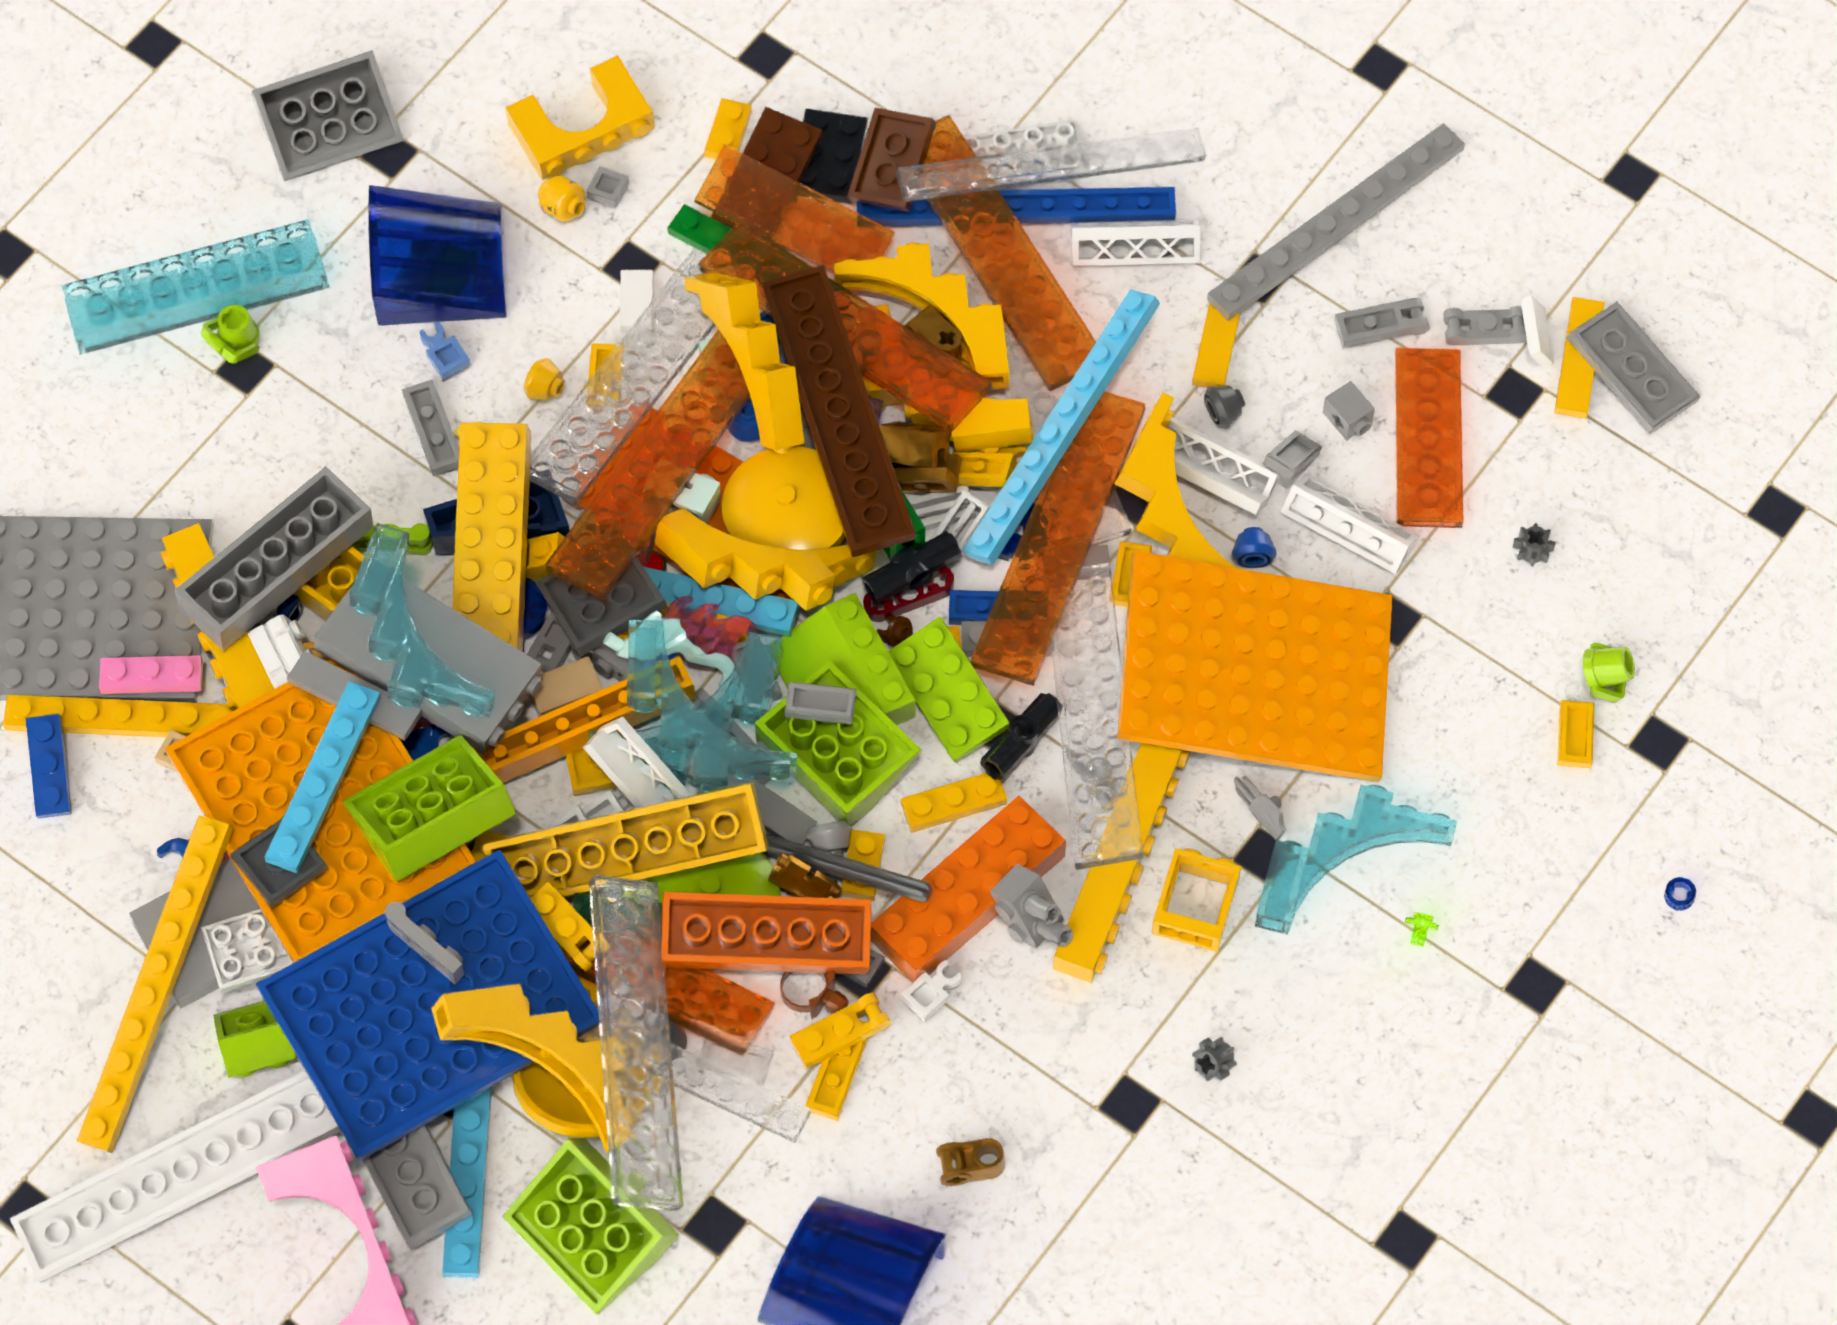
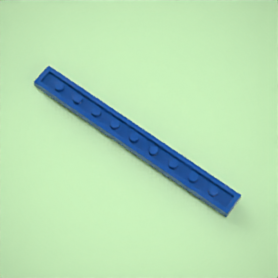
[856,187,1176,227]

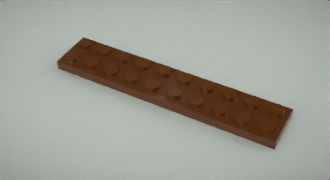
[762,265,916,558]

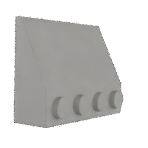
[251,50,404,181]

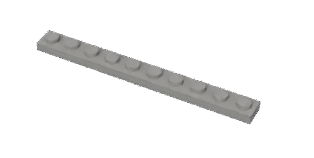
[1207,123,1465,321]

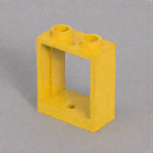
[1152,848,1241,952]

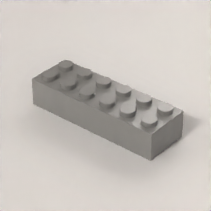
[175,466,373,651]

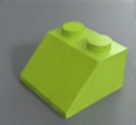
[213,1000,296,1078]

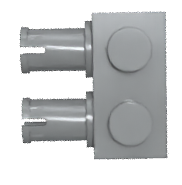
[990,864,1073,947]

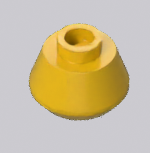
[524,358,565,401]

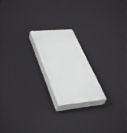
[953,119,1088,191]
[201,909,293,993]

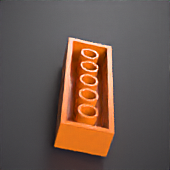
[870,795,1066,983]
[660,892,871,975]

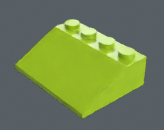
[766,593,916,725]
[755,660,921,826]
[342,734,516,882]
[502,1138,679,1314]

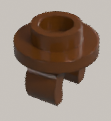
[877,615,913,648]

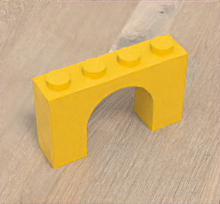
[505,55,654,181]

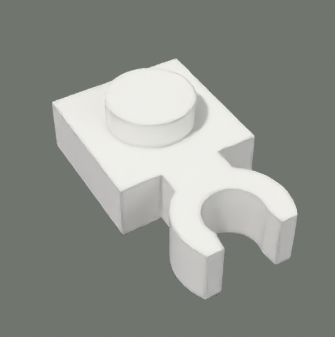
[900,960,962,1022]

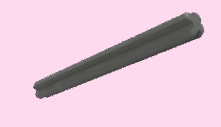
[762,834,932,902]

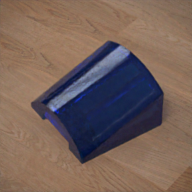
[368,185,507,326]
[757,1196,946,1325]

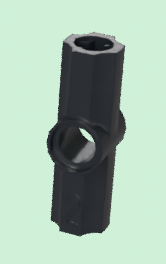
[862,531,962,604]
[980,693,1064,780]

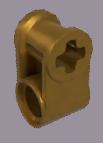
[903,306,962,368]
[936,1138,1005,1186]

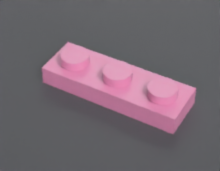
[99,655,203,694]

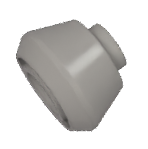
[806,821,852,856]

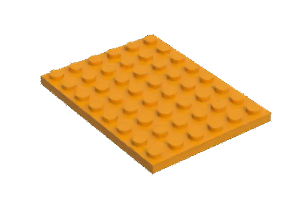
[1117,550,1392,782]
[165,660,477,963]

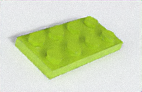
[888,616,1010,763]

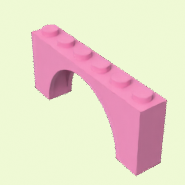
[256,1135,417,1325]

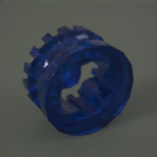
[1664,877,1696,911]

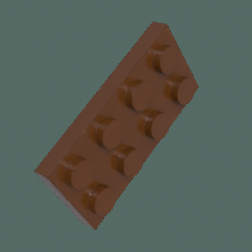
[711,106,824,245]

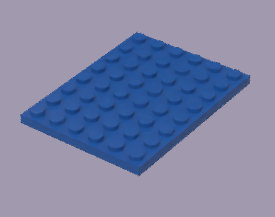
[256,849,604,1162]

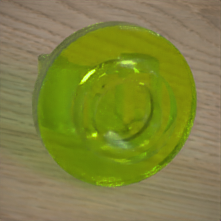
[1405,912,1439,947]

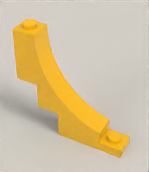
[684,272,805,453]
[1114,392,1237,568]

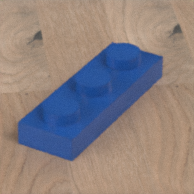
[25,714,72,819]

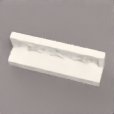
[1070,219,1200,266]
[1166,418,1280,515]
[1281,475,1420,574]
[582,716,692,808]

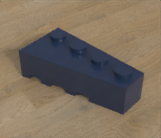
[423,470,570,555]

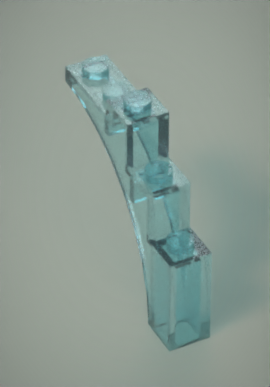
[350,523,495,717]
[627,620,797,792]
[587,632,783,786]
[1255,785,1457,935]

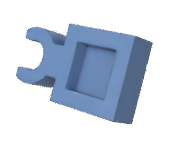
[419,321,471,380]

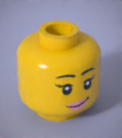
[538,175,586,222]

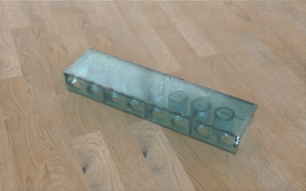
[62,219,330,355]

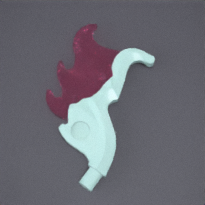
[603,596,758,691]

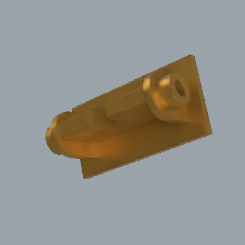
[767,853,842,898]

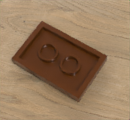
[847,108,936,212]

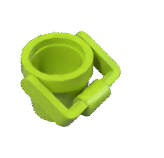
[200,304,260,363]
[1582,643,1635,702]

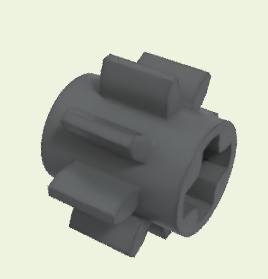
[1513,523,1556,567]
[1192,1037,1237,1081]

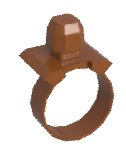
[780,971,849,1019]

